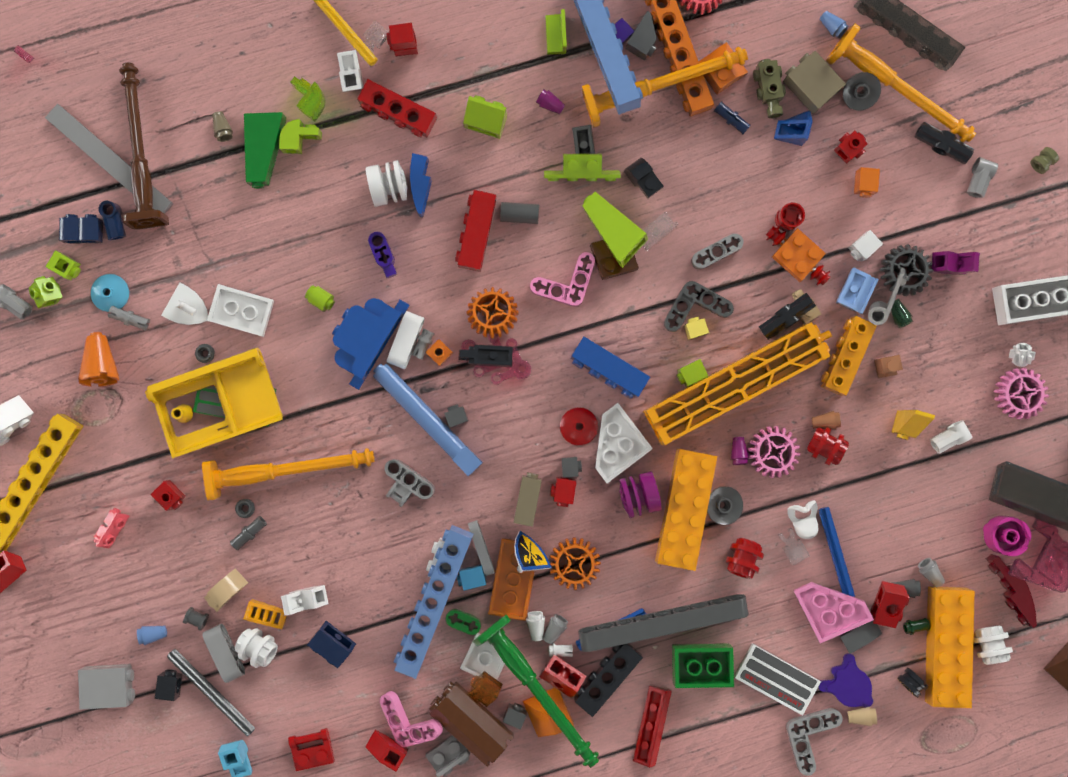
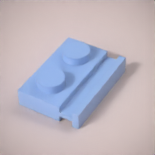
[836,267,879,314]

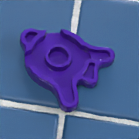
[818,653,873,707]

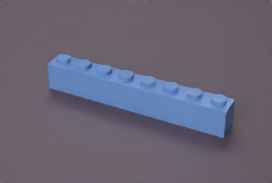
[573,0,643,115]

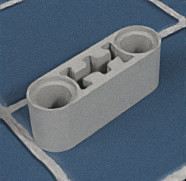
[203,624,245,683]

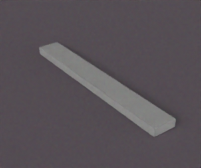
[45,104,173,214]

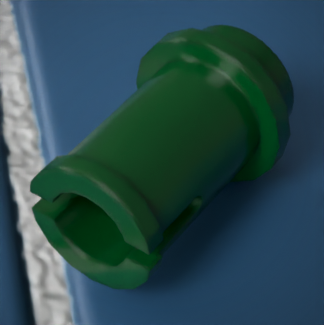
[903,618,930,635]

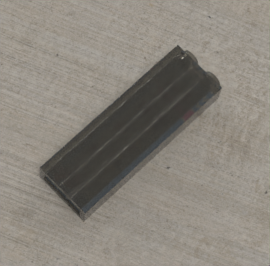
[989,461,1068,531]

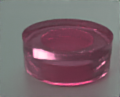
[14,45,34,63]

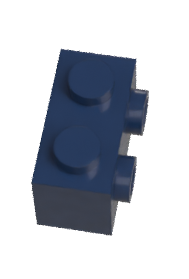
[307,621,356,669]

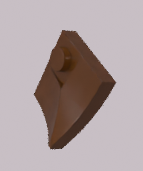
[590,240,639,280]

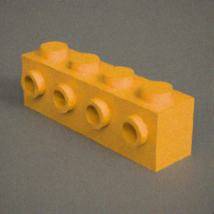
[821,316,877,396]

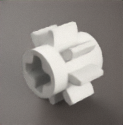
[1009,343,1036,367]

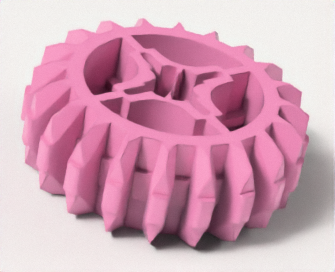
[993,368,1049,420]
[748,426,800,478]

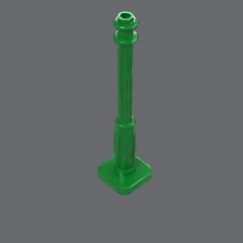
[473,614,599,768]

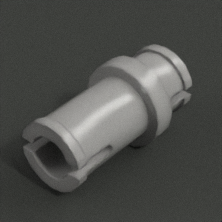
[411,328,434,360]

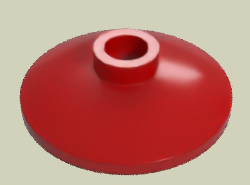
[560,407,598,446]

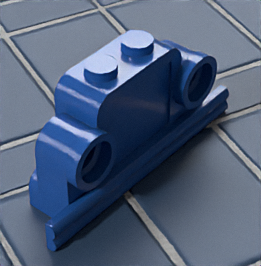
[332,298,410,390]

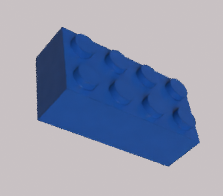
[570,336,650,399]

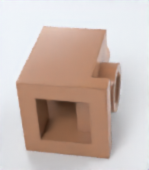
[874,355,903,378]

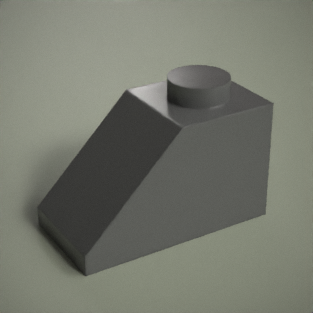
[626,11,657,61]

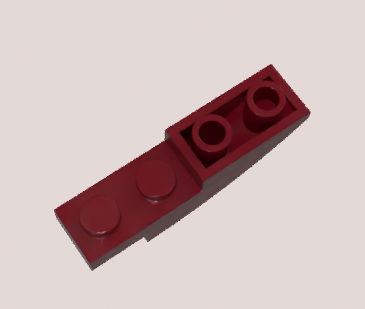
[985,554,1037,628]

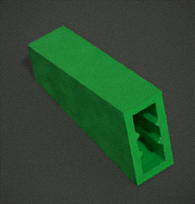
[244,112,286,189]

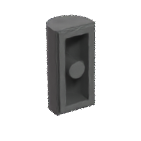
[572,125,595,154]
[500,202,539,224]

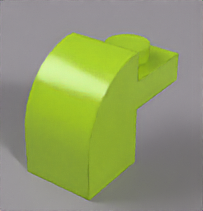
[279,119,322,154]

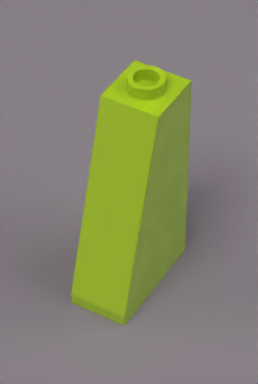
[582,192,648,268]

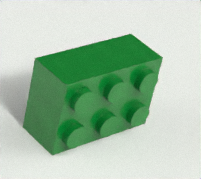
[672,643,734,688]

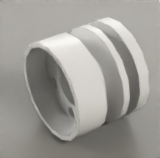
[366,160,408,207]

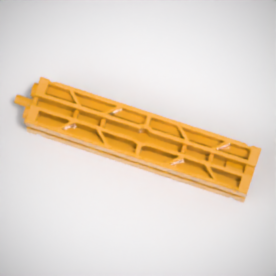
[643,322,832,445]

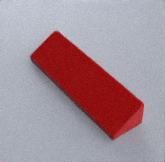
[633,685,672,768]

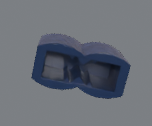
[59,214,103,244]

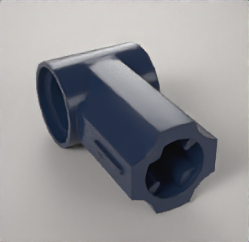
[98,200,126,240]

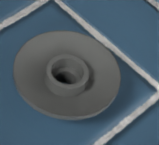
[843,72,881,111]
[707,486,743,525]

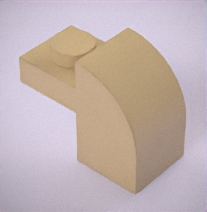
[204,568,248,612]

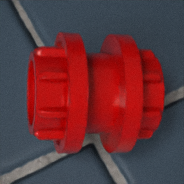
[807,427,849,465]
[726,538,764,579]

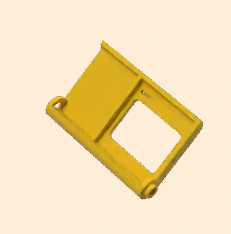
[145,347,283,458]

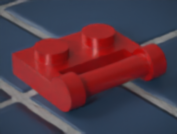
[288,728,335,771]

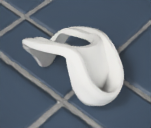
[787,500,818,539]

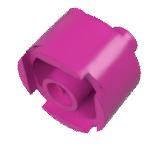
[983,515,1031,556]

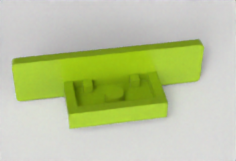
[544,154,621,181]

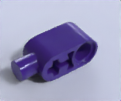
[368,232,397,278]

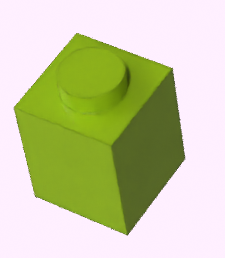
[676,359,708,387]

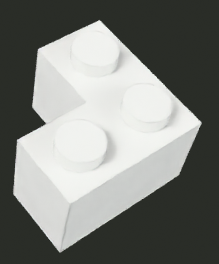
[0,395,34,446]

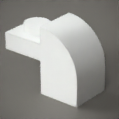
[337,50,363,92]
[281,585,329,615]

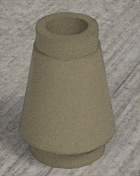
[212,111,233,142]

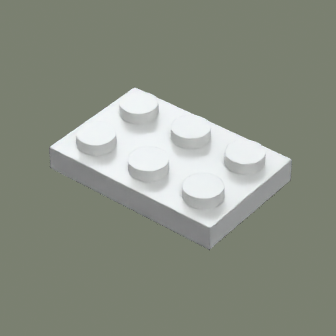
[207,284,275,337]

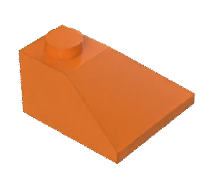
[699,42,748,95]
[523,687,574,737]

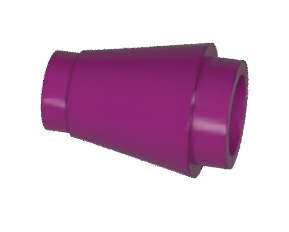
[536,89,565,115]
[730,437,750,465]

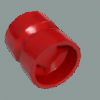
[775,202,805,232]

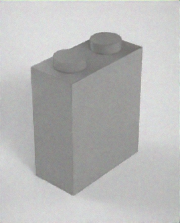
[78,664,135,709]

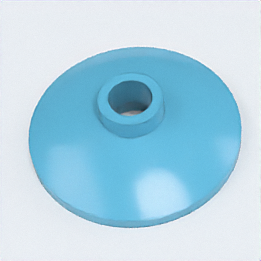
[91,274,129,312]

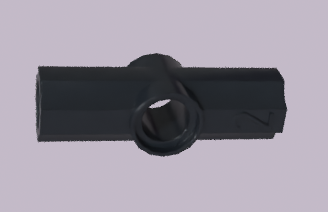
[915,122,974,164]
[759,293,816,340]

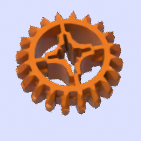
[466,287,519,339]
[550,537,601,590]

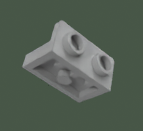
[425,735,470,777]

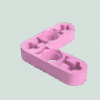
[530,252,595,307]
[380,691,443,747]

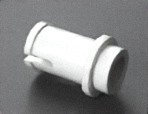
[549,643,573,657]

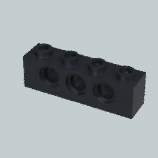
[574,643,643,717]

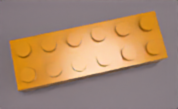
[655,448,718,571]
[925,586,975,708]

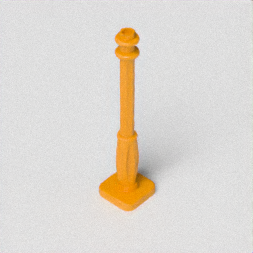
[826,23,976,142]
[582,47,748,128]
[202,448,375,501]

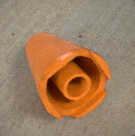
[78,332,119,387]

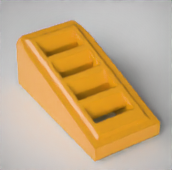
[243,599,287,630]

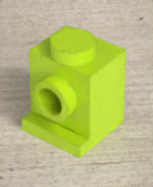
[45,250,81,280]

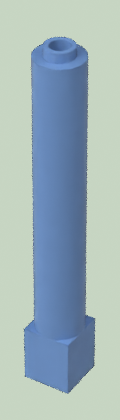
[373,363,483,476]

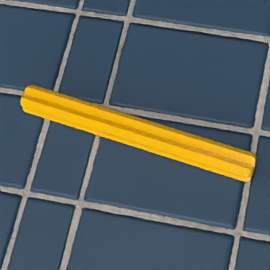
[313,0,378,66]

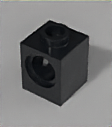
[155,669,183,701]

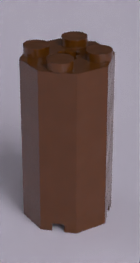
[429,681,514,767]

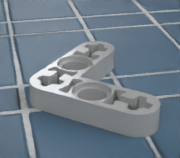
[786,708,843,776]

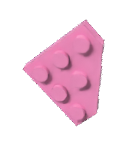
[794,582,874,644]

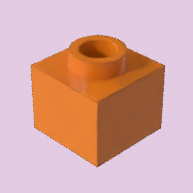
[425,339,453,367]

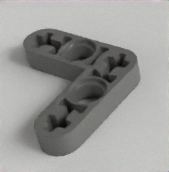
[664,281,734,332]

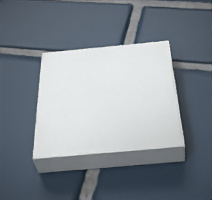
[460,633,505,685]

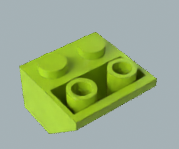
[463,95,507,139]

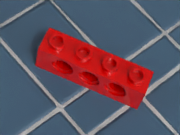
[357,79,437,138]

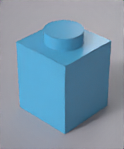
[457,564,487,591]

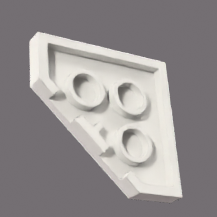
[595,403,653,483]

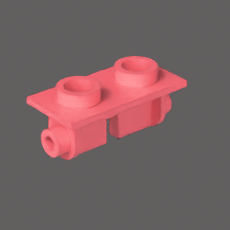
[93,508,130,548]

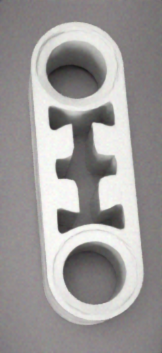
[387,311,425,369]

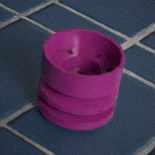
[619,471,662,518]

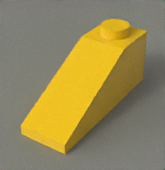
[891,410,935,440]

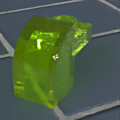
[290,76,325,122]

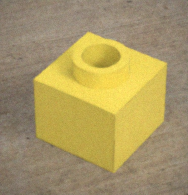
[684,317,709,340]

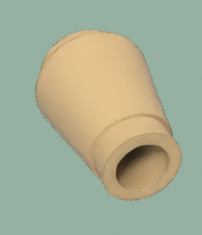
[847,707,877,726]

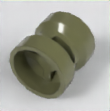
[1030,147,1059,174]

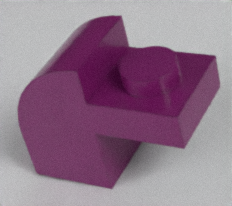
[931,251,980,275]

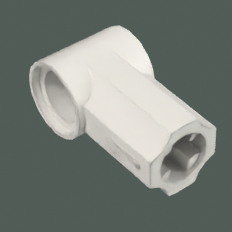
[930,420,972,454]

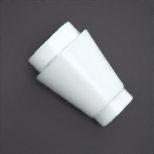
[526,611,545,641]

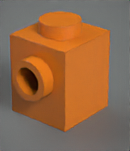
[854,167,880,198]

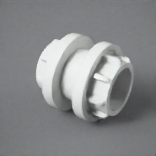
[973,625,1013,665]
[235,628,278,668]

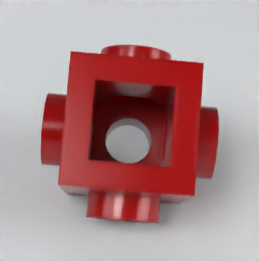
[834,130,868,164]

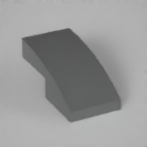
[839,621,882,654]

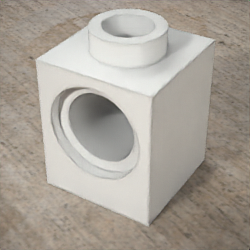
[848,230,883,262]

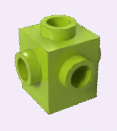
[29,276,63,309]

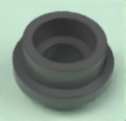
[195,344,215,363]
[235,499,255,518]

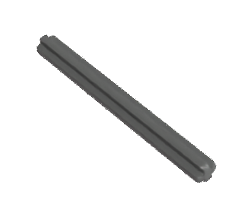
[167,649,255,736]

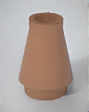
[812,411,841,430]

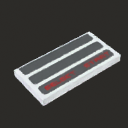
[734,643,821,716]

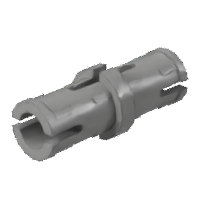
[108,306,150,331]

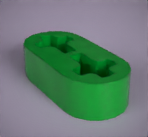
[446,609,481,635]

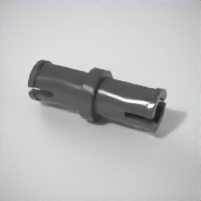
[230,516,267,550]

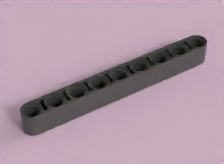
[578,594,749,652]

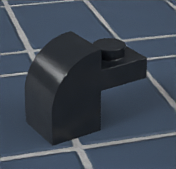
[624,158,664,199]

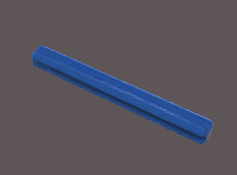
[819,507,855,597]

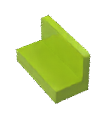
[545,9,567,55]

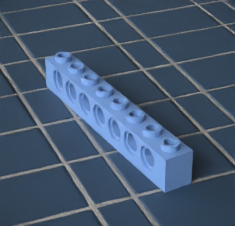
[394,525,474,679]

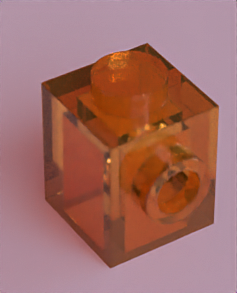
[468,671,503,707]

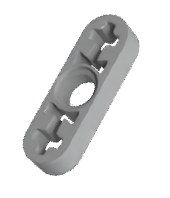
[691,234,743,269]
[468,520,495,576]

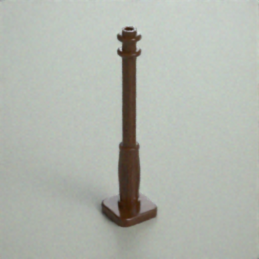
[119,62,169,230]

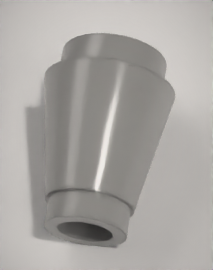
[918,558,945,587]
[543,614,568,644]

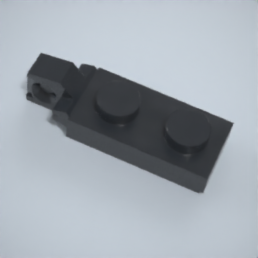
[459,345,513,367]

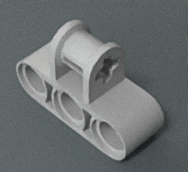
[385,459,435,507]

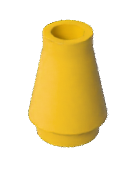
[171,404,193,423]

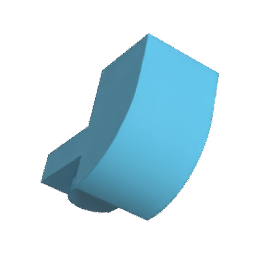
[218,740,253,777]

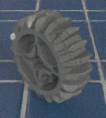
[880,244,934,296]

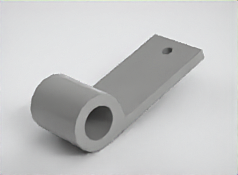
[868,268,908,325]

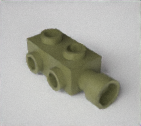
[753,59,786,118]

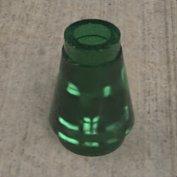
[891,299,913,328]

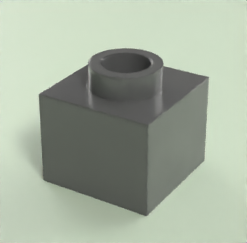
[444,404,469,428]
[561,457,582,478]
[503,703,527,730]

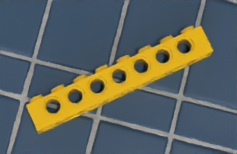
[0,414,84,553]

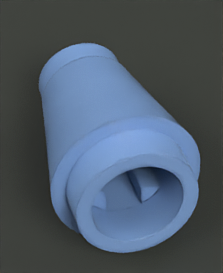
[819,11,849,38]
[137,625,167,645]

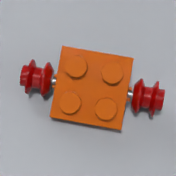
[766,226,831,286]

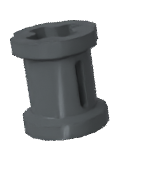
[183,607,209,631]

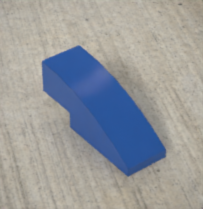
[410,153,432,217]

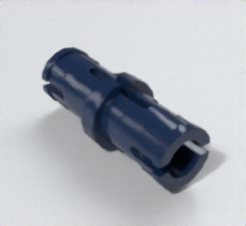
[714,101,751,135]

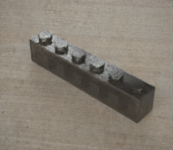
[854,0,966,71]

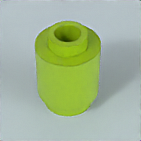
[305,285,335,312]

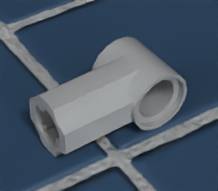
[967,157,998,198]
[0,284,33,320]

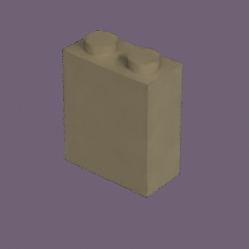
[783,51,846,114]
[514,472,542,527]

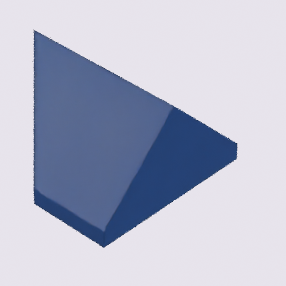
[774,110,813,146]

